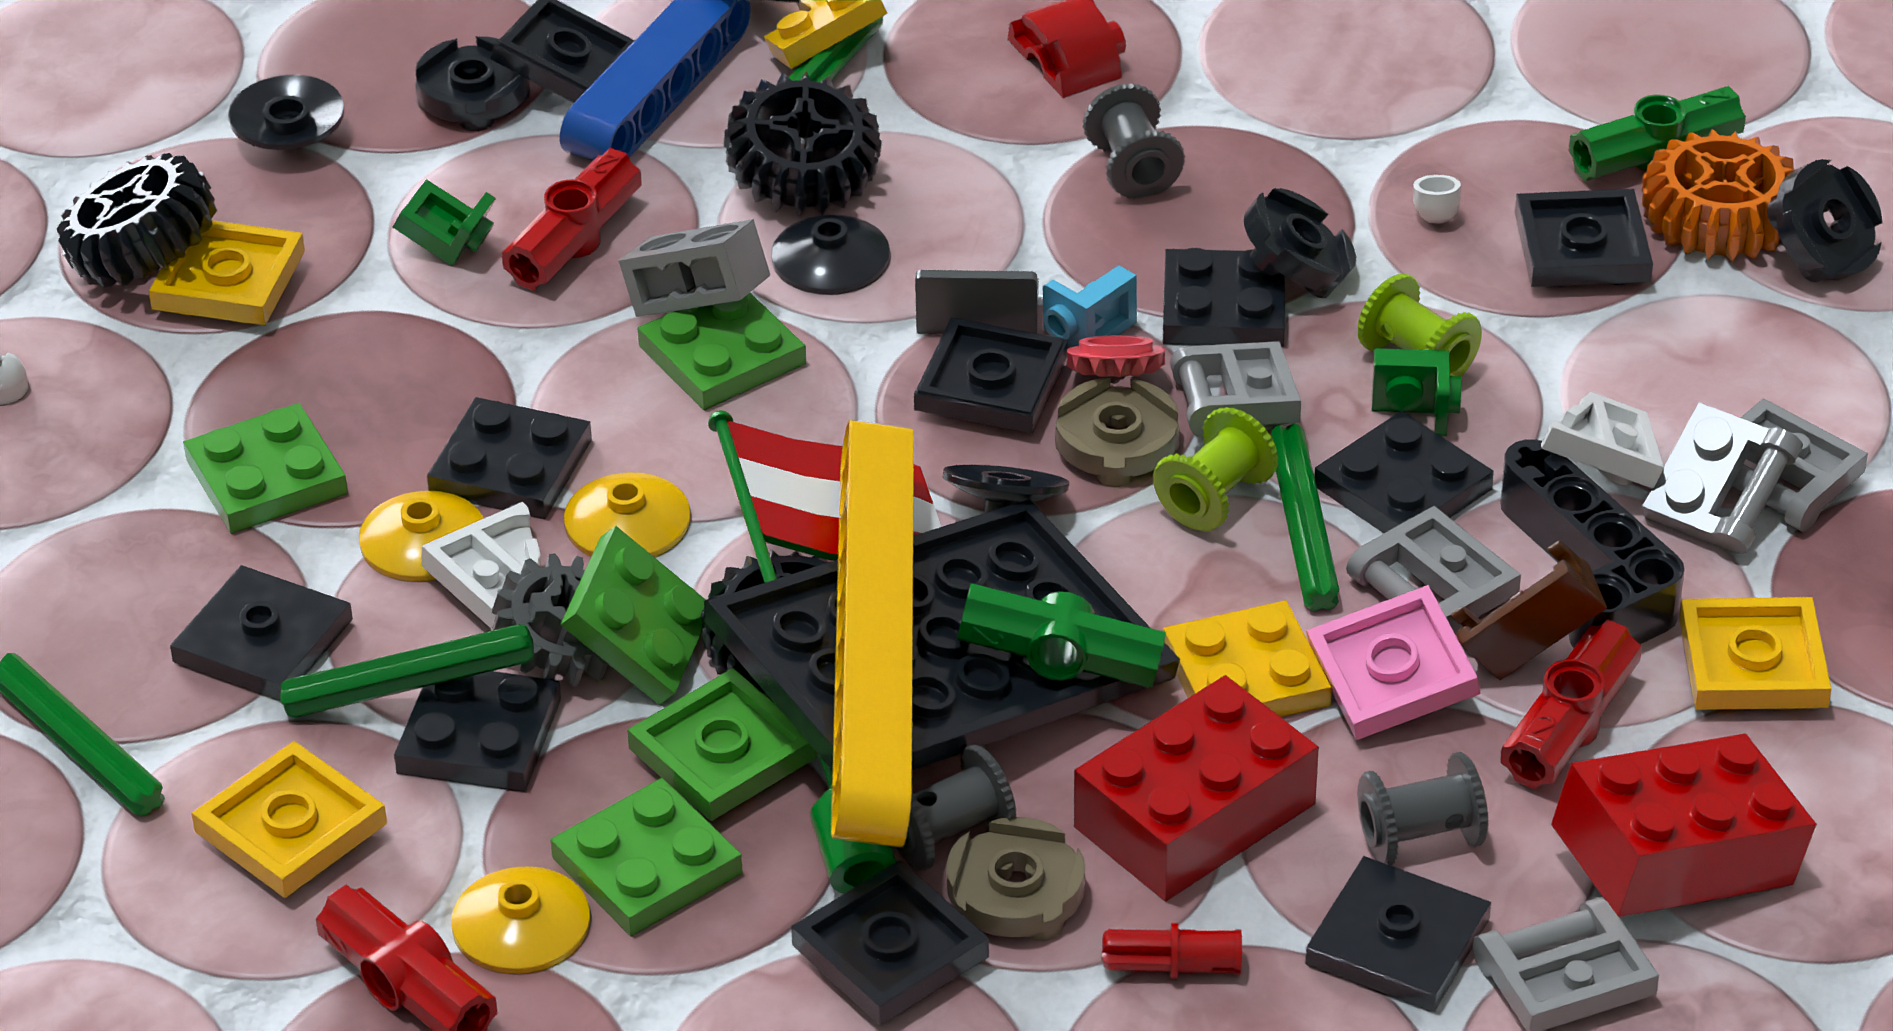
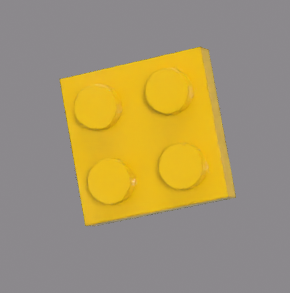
[149,220,305,326]
[1679,597,1831,710]
[1163,600,1332,717]
[191,741,387,898]

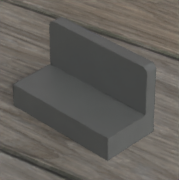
[915,270,1039,334]

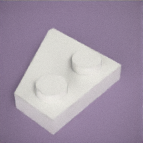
[1541,392,1664,489]
[421,502,541,629]

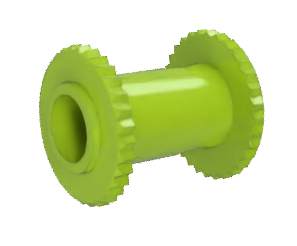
[1357,273,1482,377]
[1153,407,1278,532]

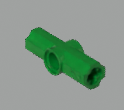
[1569,86,1746,182]
[957,583,1166,688]

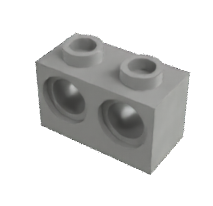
[619,219,771,317]

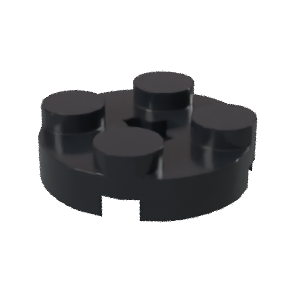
[415,36,530,131]
[1767,159,1883,282]
[1243,188,1356,298]

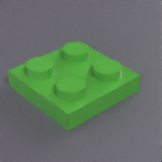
[637,293,806,410]
[183,403,348,534]
[560,526,706,705]
[627,668,817,821]
[550,778,743,937]

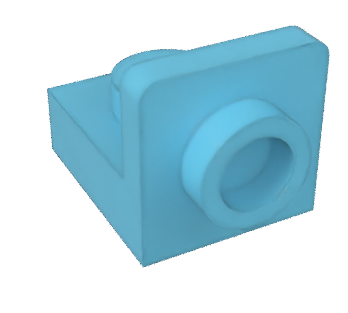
[1042,265,1137,347]

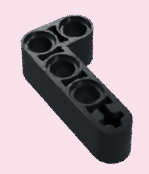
[1500,439,1685,648]

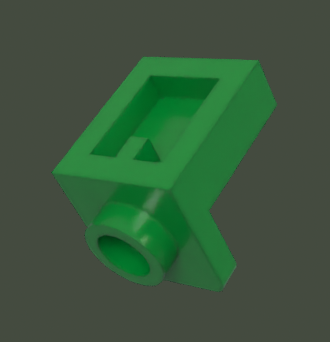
[1371,348,1461,436]

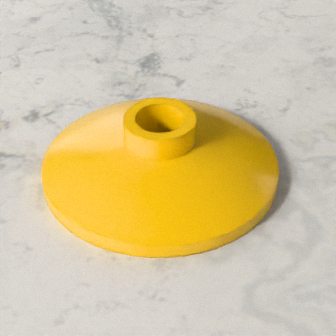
[564,472,691,557]
[359,491,484,582]
[451,866,590,974]

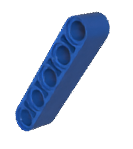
[559,0,751,160]

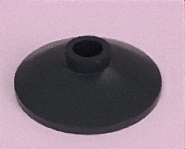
[228,75,344,150]
[771,215,890,295]
[942,465,1069,513]

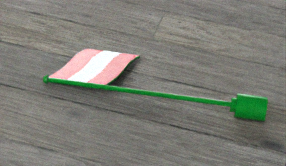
[708,410,941,894]

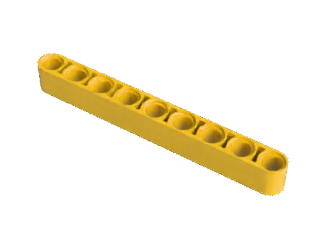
[831,420,914,847]

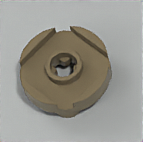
[1055,378,1180,487]
[946,817,1085,941]

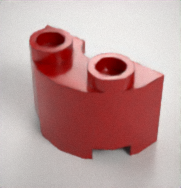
[1007,0,1126,98]

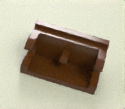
[1451,541,1607,680]

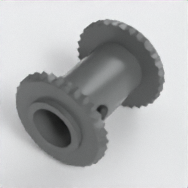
[1083,83,1185,198]
[896,745,1017,871]
[1357,752,1489,865]

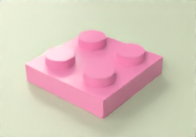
[1306,585,1481,740]

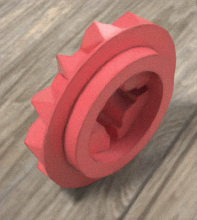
[1067,335,1165,378]

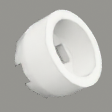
[1413,175,1461,224]
[0,353,29,405]

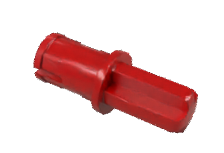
[1102,923,1242,979]

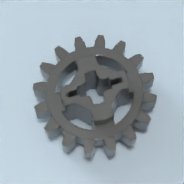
[492,553,612,687]

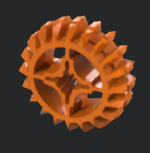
[1642,130,1794,262]

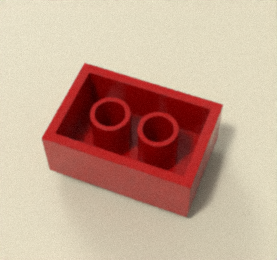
[1074,675,1319,902]
[1551,733,1817,917]

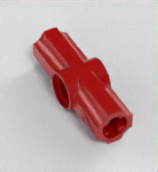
[502,148,642,291]
[1500,619,1642,790]
[315,885,498,1031]

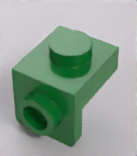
[392,179,496,266]

